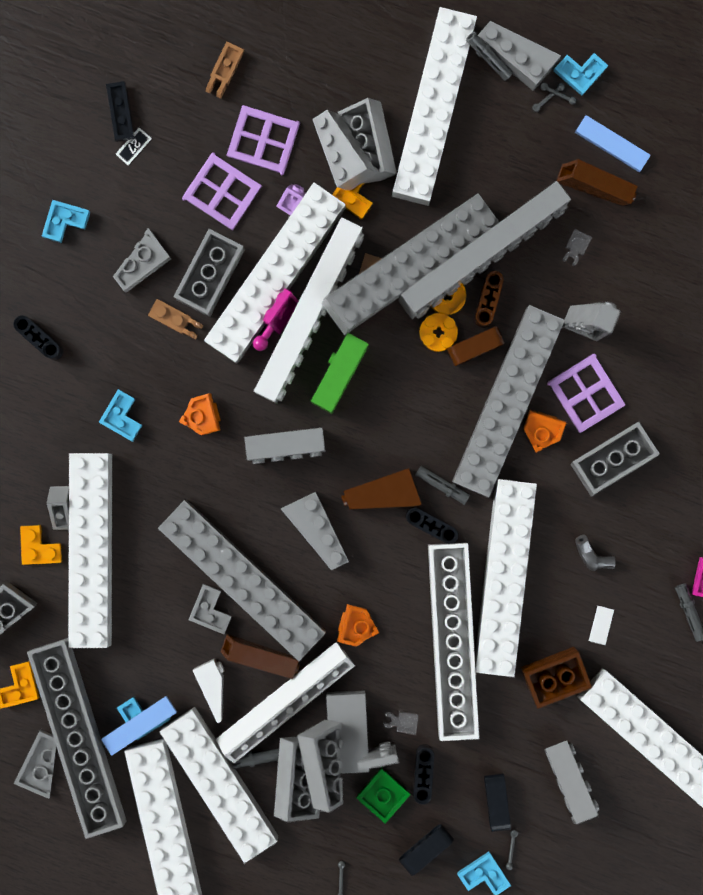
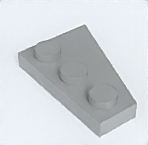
[113,228,171,293]
[14,729,57,799]
[357,741,398,770]

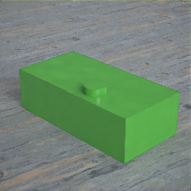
[311,333,368,414]

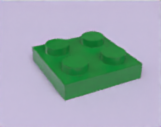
[356,767,411,824]

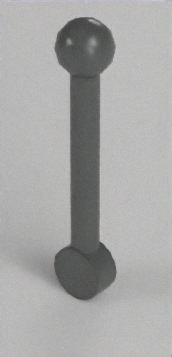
[532,83,565,112]
[540,83,576,105]
[506,829,518,870]
[338,861,345,895]

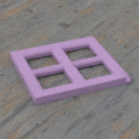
[227,105,300,175]
[182,153,262,231]
[547,354,625,433]

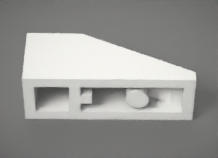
[193,658,225,723]

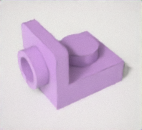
[276,184,306,216]

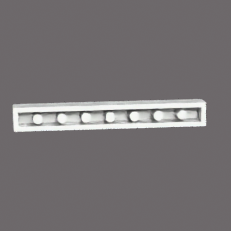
[216,642,355,763]

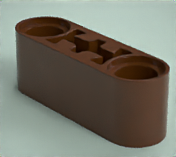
[474,271,504,327]
[447,326,505,366]

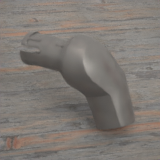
[575,535,615,571]

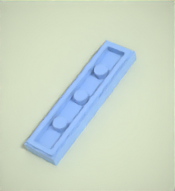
[575,115,650,172]
[101,696,177,756]

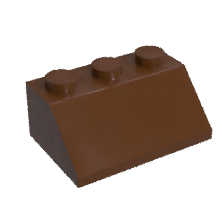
[520,647,592,709]

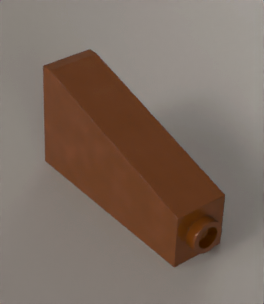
[557,159,637,206]
[341,468,422,509]
[221,634,299,679]

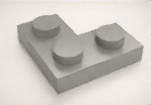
[189,584,232,634]

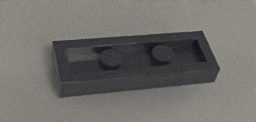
[106,81,135,142]

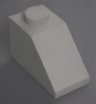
[47,486,69,530]

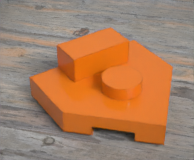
[179,393,221,435]
[523,410,566,453]
[337,604,379,647]

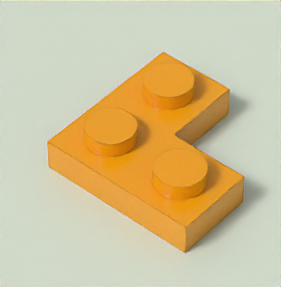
[332,183,373,220]
[20,525,62,565]
[0,661,39,709]

